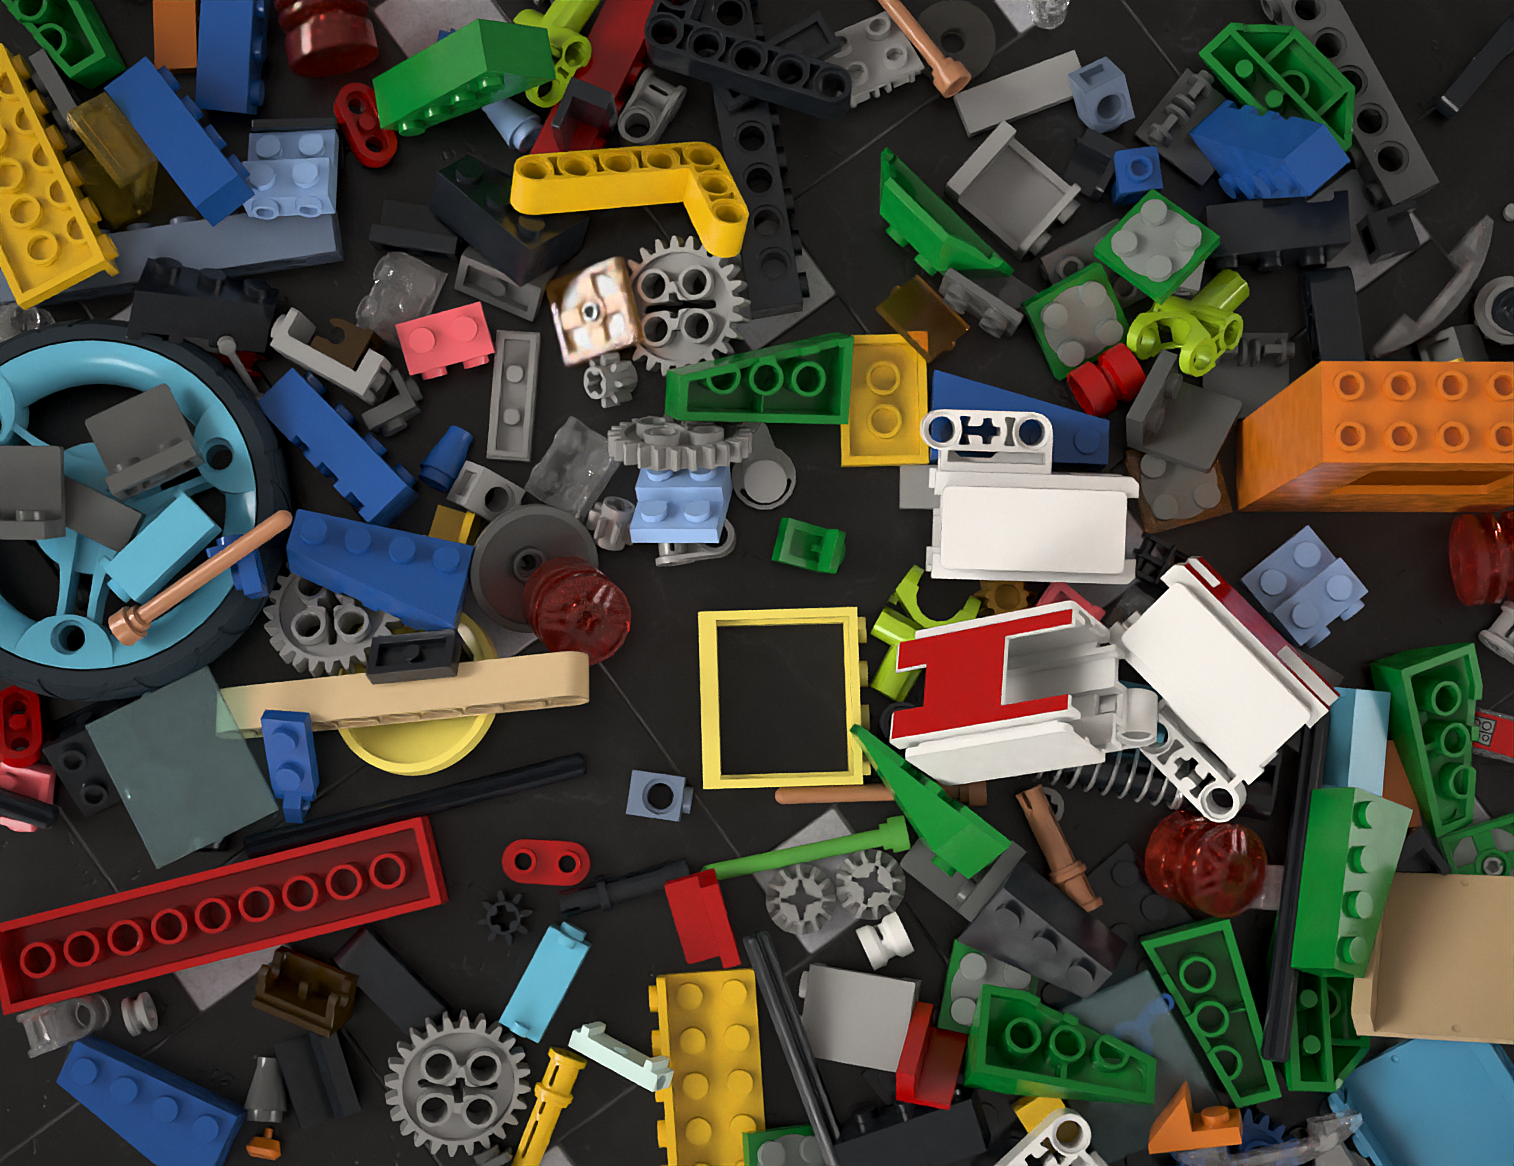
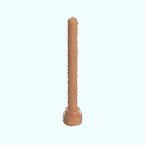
[878,0,971,98]
[108,510,292,646]
[775,780,987,807]

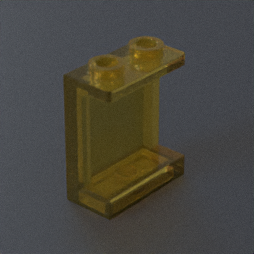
[66,92,159,229]

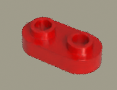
[334,83,397,168]
[0,685,43,768]
[502,839,591,886]

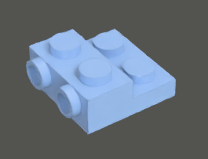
[242,129,339,220]
[629,466,733,543]
[1237,525,1369,648]

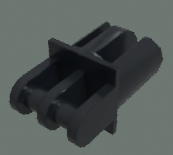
[1132,531,1190,592]

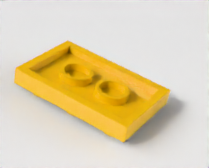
[840,334,929,467]

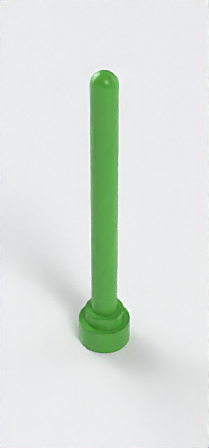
[701,815,911,881]

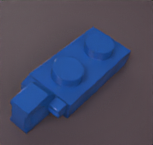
[260,709,320,824]

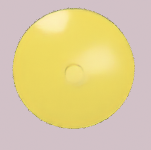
[338,612,499,776]

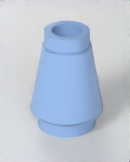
[482,97,543,153]

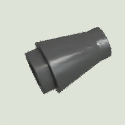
[243,1057,288,1123]

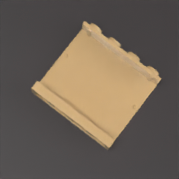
[1351,872,1514,1045]

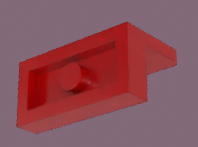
[664,868,741,969]
[896,1001,968,1110]

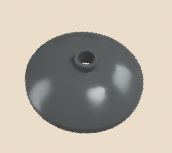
[469,504,599,633]

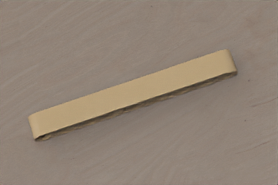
[216,651,589,739]

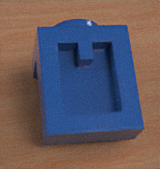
[1110,146,1163,206]
[206,534,269,599]

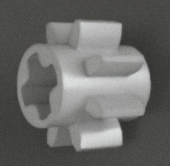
[584,351,638,408]
[585,496,636,551]

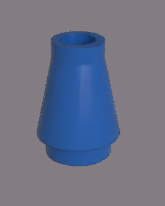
[418,425,473,493]

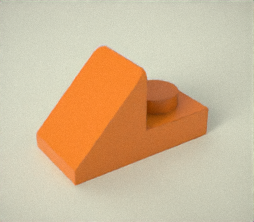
[1148,1081,1243,1154]

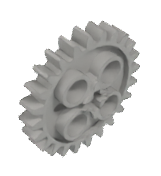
[622,236,751,376]
[608,414,752,472]
[263,562,405,678]
[384,1010,531,1157]

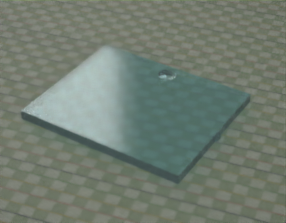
[85,666,279,869]
[1057,970,1223,1165]

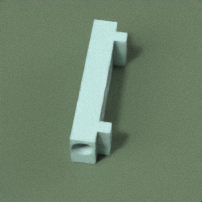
[568,1021,674,1092]

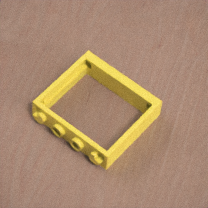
[698,607,871,789]

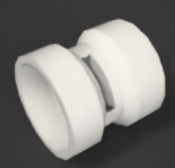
[856,911,914,971]

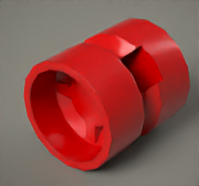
[1067,343,1146,418]

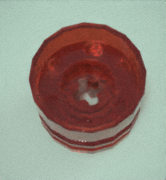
[274,0,380,78]
[1449,510,1514,607]
[522,556,631,665]
[1145,810,1267,919]

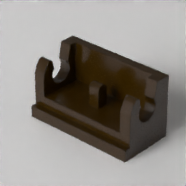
[310,318,389,371]
[252,945,358,1038]

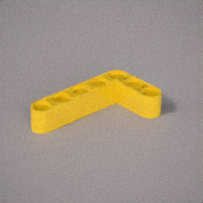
[510,142,749,258]

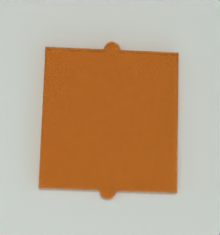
[875,274,970,363]

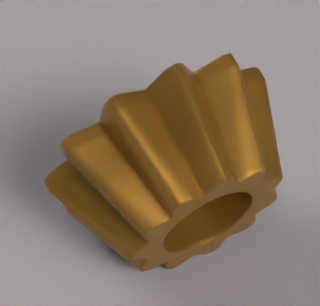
[973,580,1036,617]

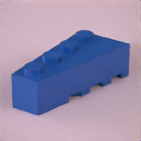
[195,0,271,115]
[104,56,255,227]
[1188,100,1350,200]
[257,367,420,528]
[929,370,1110,471]
[286,509,474,632]
[56,1034,247,1166]

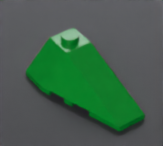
[1369,642,1483,838]
[849,724,1012,879]
[963,984,1157,1106]

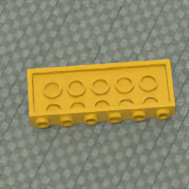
[0,43,120,310]
[649,968,766,1166]

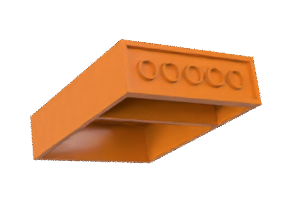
[1235,361,1514,512]

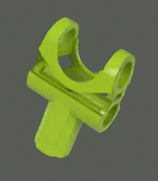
[513,0,601,108]
[1126,269,1249,377]
[869,564,981,702]

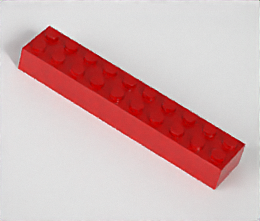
[0,815,449,1015]

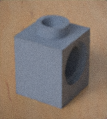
[1067,56,1135,134]
[626,770,694,822]

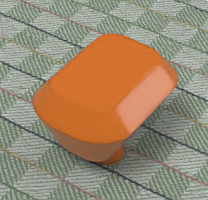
[246,1128,281,1160]

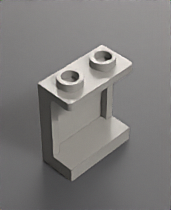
[943,120,1082,261]
[270,307,396,407]
[799,963,922,1072]

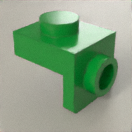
[772,518,846,574]

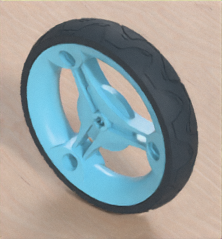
[0,318,292,701]

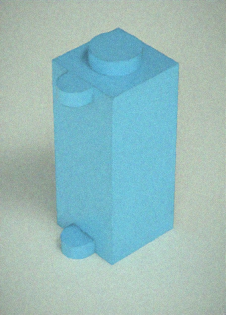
[98,486,223,605]
[1322,687,1391,797]
[499,921,592,1043]

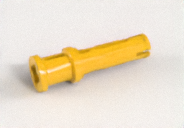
[511,1047,587,1166]

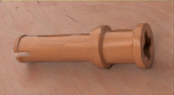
[1015,784,1103,912]

